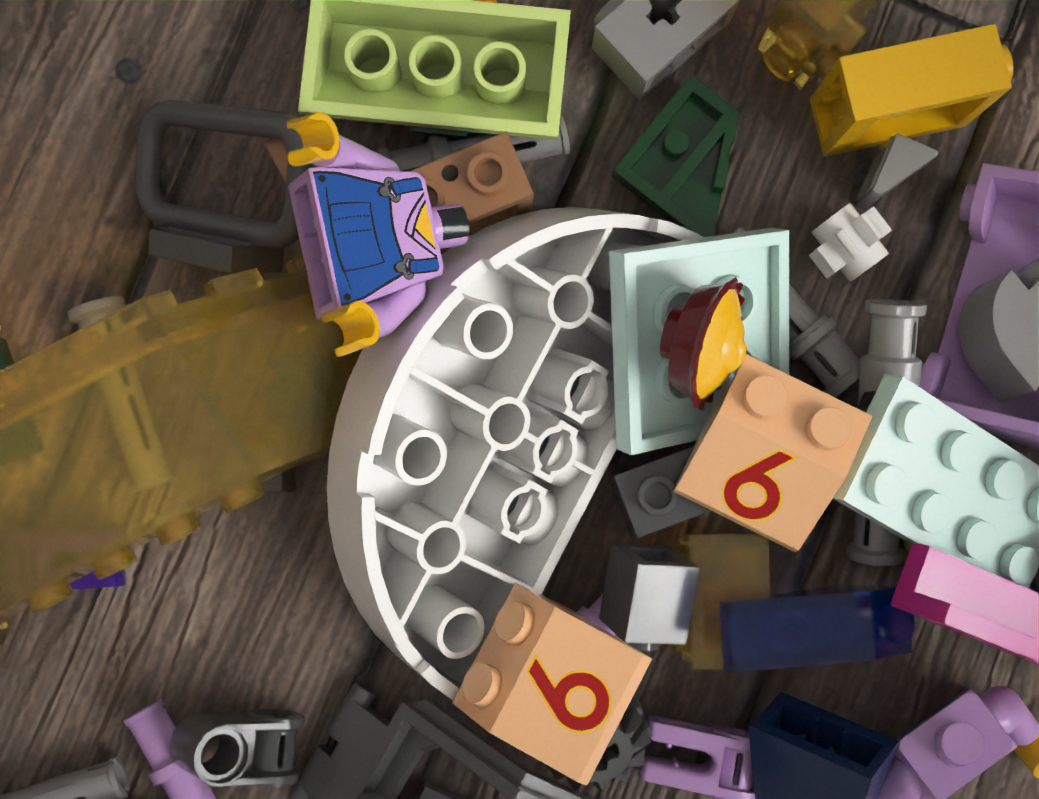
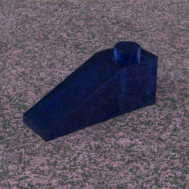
[719,585,915,672]

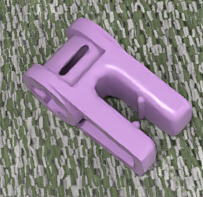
[638,715,755,799]

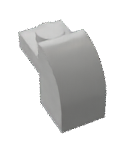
[959,258,1039,403]

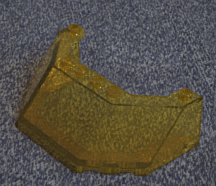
[0,256,362,647]

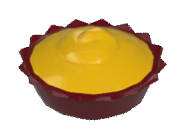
[660,277,747,411]

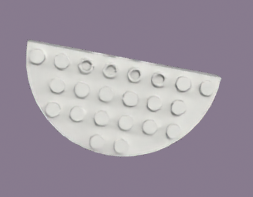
[327,207,703,700]

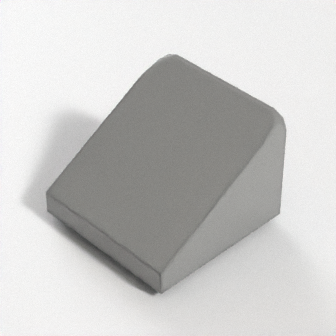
[855,133,938,209]

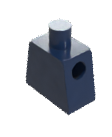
[749,692,899,799]

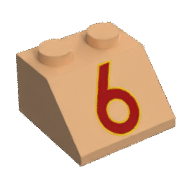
[673,354,872,552]
[452,582,652,785]

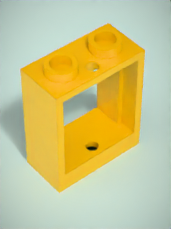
[810,24,1013,157]

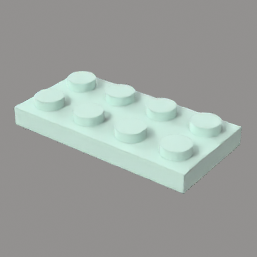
[833,374,1039,588]

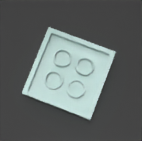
[609,228,789,455]

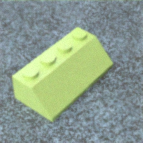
[298,0,571,140]

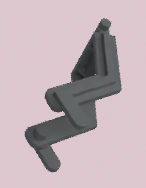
[289,681,592,799]

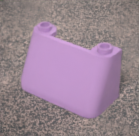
[920,163,1039,451]

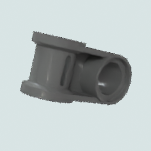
[170,709,305,787]

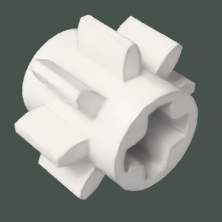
[809,203,892,282]

